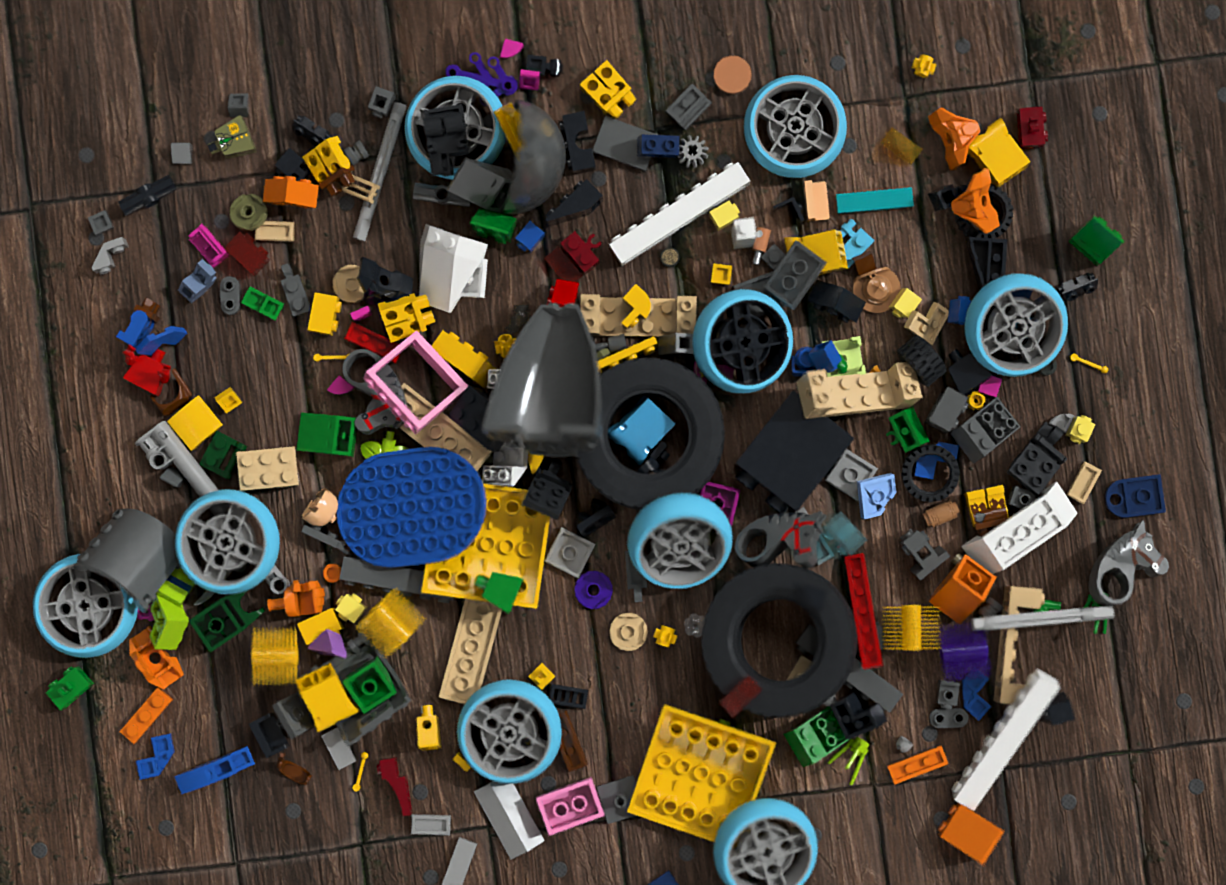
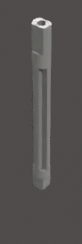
[353,102,407,242]
[970,606,1115,631]

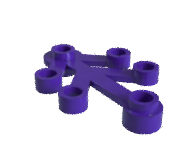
[445,52,518,106]

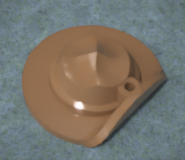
[853,267,901,313]

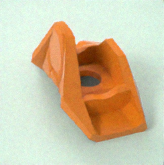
[928,107,980,171]
[951,168,1000,234]
[129,626,184,690]

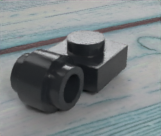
[526,55,563,77]

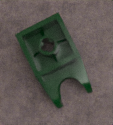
[189,589,266,653]

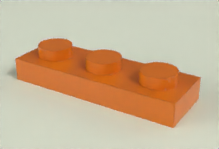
[120,687,173,744]
[887,745,949,785]

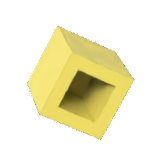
[709,200,740,231]
[889,288,922,319]

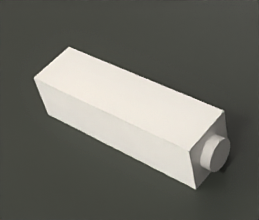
[731,218,756,249]

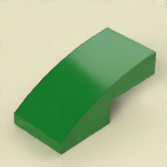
[241,286,284,321]

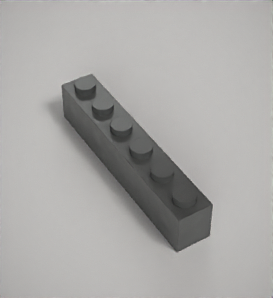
[339,556,455,604]
[795,624,903,713]

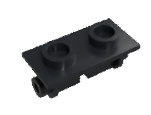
[292,115,332,147]
[1057,273,1098,302]

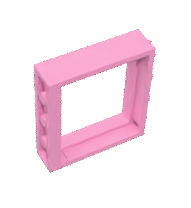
[363,330,468,435]

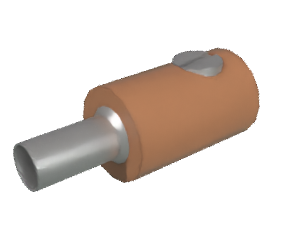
[752,227,771,265]

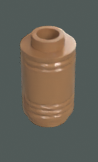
[922,500,960,528]

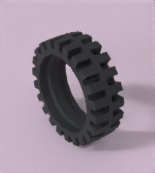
[955,184,1013,239]
[902,444,959,502]

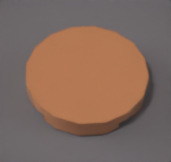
[714,56,751,94]

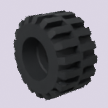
[897,335,946,387]

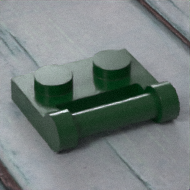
[199,431,248,480]

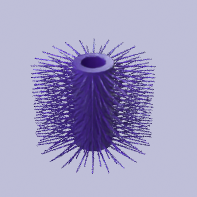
[938,622,991,683]

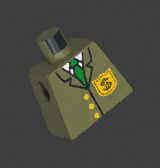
[208,115,257,159]

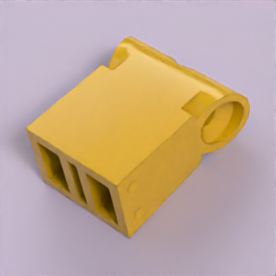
[968,118,1030,187]
[784,230,848,275]
[296,663,360,733]

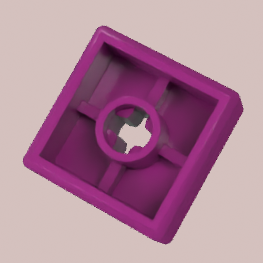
[699,482,740,527]

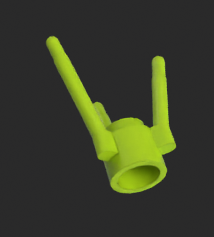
[828,736,869,786]

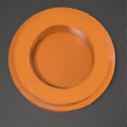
[323,564,341,583]

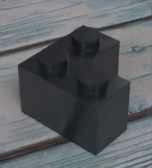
[807,280,866,323]
[830,692,887,740]

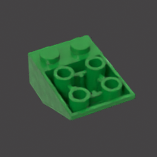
[470,208,517,244]
[1068,216,1124,266]
[297,412,357,457]
[783,706,850,767]

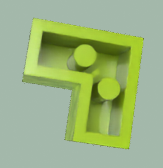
[149,594,189,650]

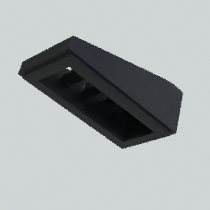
[546,683,588,709]

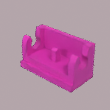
[188,224,230,268]

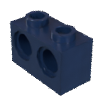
[637,134,680,158]

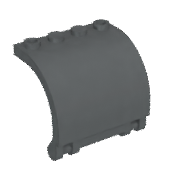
[73,508,181,612]
[300,631,411,746]

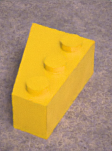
[432,330,496,389]

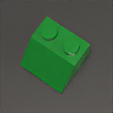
[343,656,397,713]

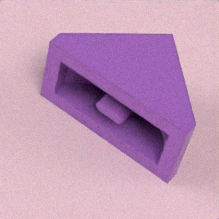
[308,629,347,658]

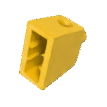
[417,705,442,751]

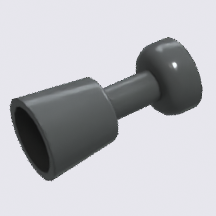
[592,334,627,353]

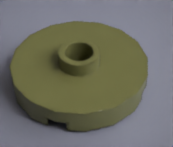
[230,194,268,231]

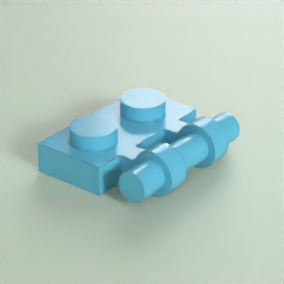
[840,219,875,268]

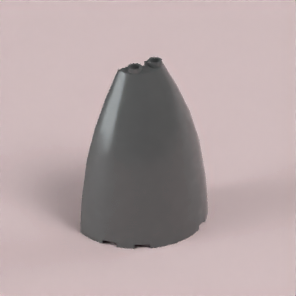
[501,99,566,215]
[483,303,601,457]

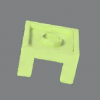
[820,336,866,377]

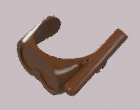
[150,368,192,415]
[276,753,312,786]

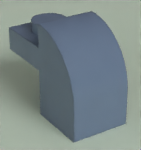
[178,259,217,303]

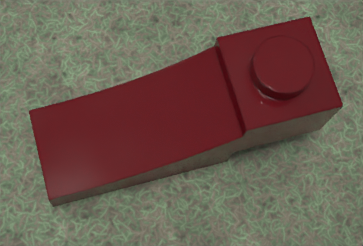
[377,756,412,816]

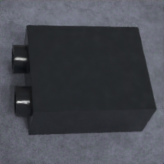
[734,390,855,513]

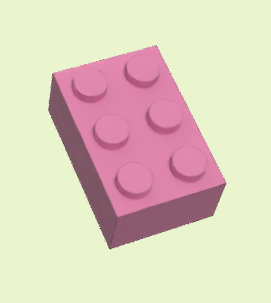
[536,776,604,835]

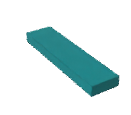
[835,187,914,214]

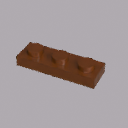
[558,711,588,772]

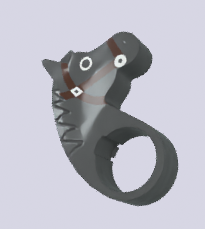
[1088,521,1169,606]

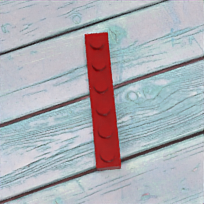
[845,553,883,670]

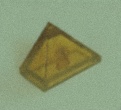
[881,127,923,165]

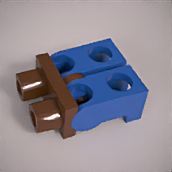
[116,297,161,348]

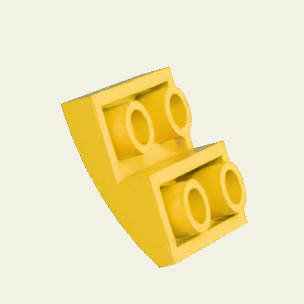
[167,396,223,451]

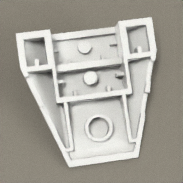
[419,224,488,313]

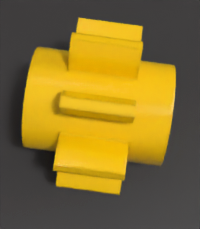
[912,55,936,78]
[494,334,517,358]
[653,625,677,648]

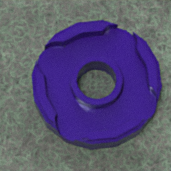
[575,571,613,609]

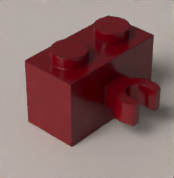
[1016,107,1048,149]
[560,231,602,275]

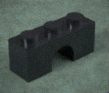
[559,111,596,174]

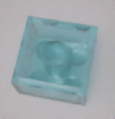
[822,511,867,556]

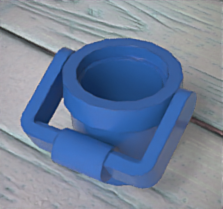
[791,347,817,377]

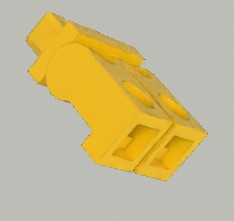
[580,60,636,119]
[378,293,435,343]

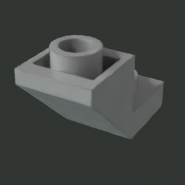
[92,237,128,275]

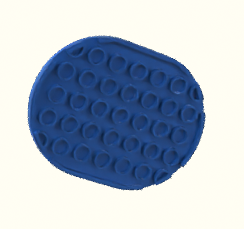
[337,447,486,568]

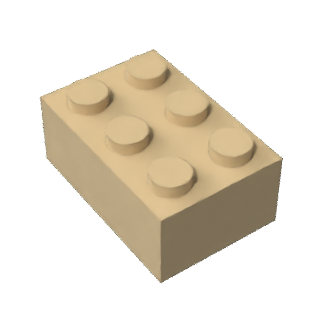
[236,446,299,492]

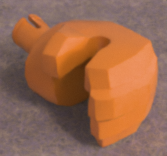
[267,580,325,617]

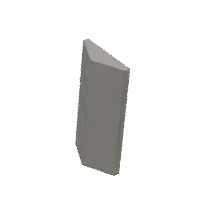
[474,781,545,860]

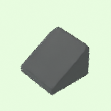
[228,94,249,117]
[171,143,192,164]
[160,467,185,488]

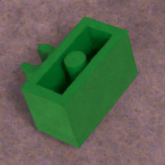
[886,407,930,453]
[46,666,94,710]

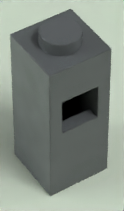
[658,333,694,356]

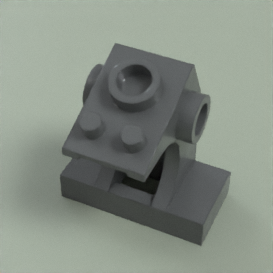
[900,529,950,581]

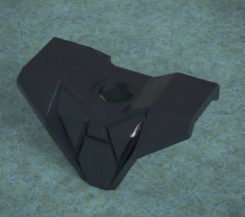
[357,257,414,305]

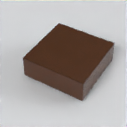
[853,251,877,276]

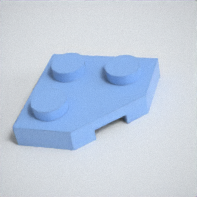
[857,473,896,520]

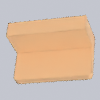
[803,180,830,222]

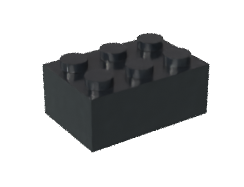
[448,385,505,452]

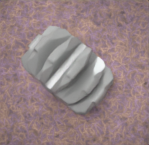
[677,135,708,168]

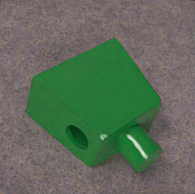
[475,571,523,613]

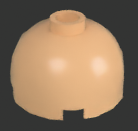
[302,488,338,527]

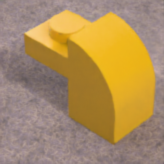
[621,284,651,330]

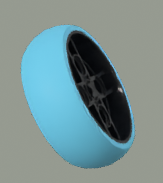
[693,289,793,393]

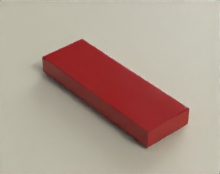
[344,322,402,363]

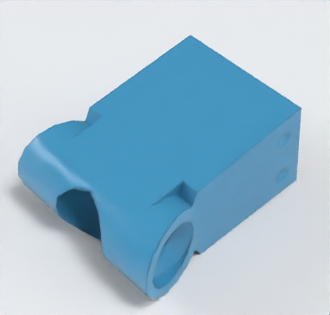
[608,394,675,466]

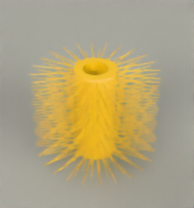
[356,588,425,658]
[882,605,941,650]
[251,627,299,686]

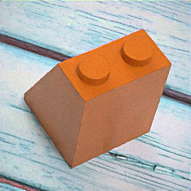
[929,554,996,624]
[938,802,1004,865]

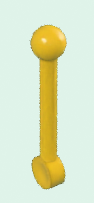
[1070,353,1108,374]
[313,354,349,362]
[353,752,368,791]

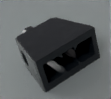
[948,349,992,396]

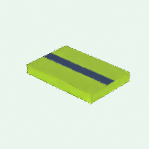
[156,567,196,607]

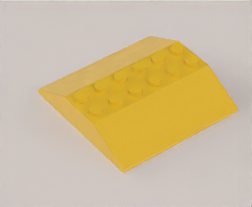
[421,484,550,609]
[627,704,776,848]

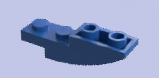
[174,746,255,794]

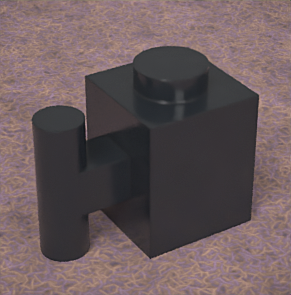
[273,147,311,181]
[928,184,968,211]

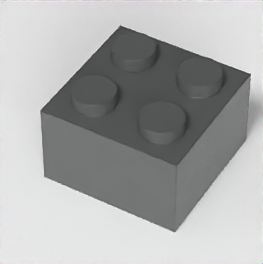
[924,387,968,434]

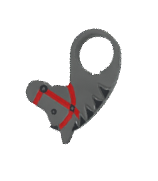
[343,349,408,435]
[735,511,827,569]

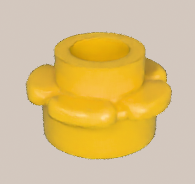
[966,391,985,410]

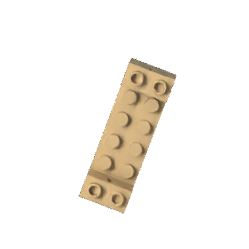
[581,294,697,337]
[796,362,922,419]
[993,586,1045,704]

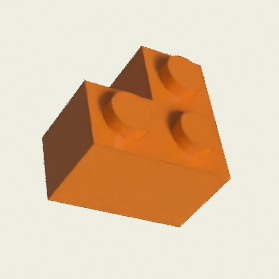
[263,176,319,208]

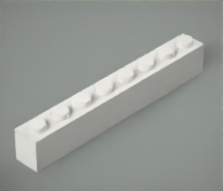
[609,162,750,266]
[952,669,1060,811]

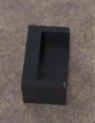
[249,712,290,759]

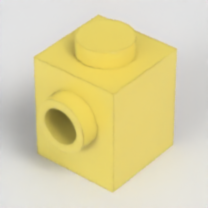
[1066,415,1096,444]
[335,593,367,623]

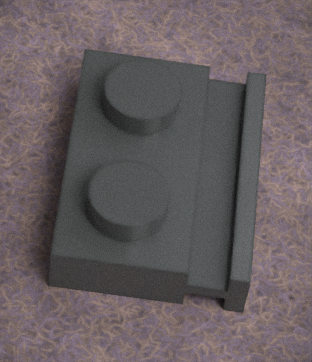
[666,84,712,131]

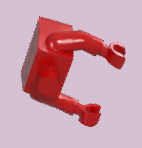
[122,344,171,396]

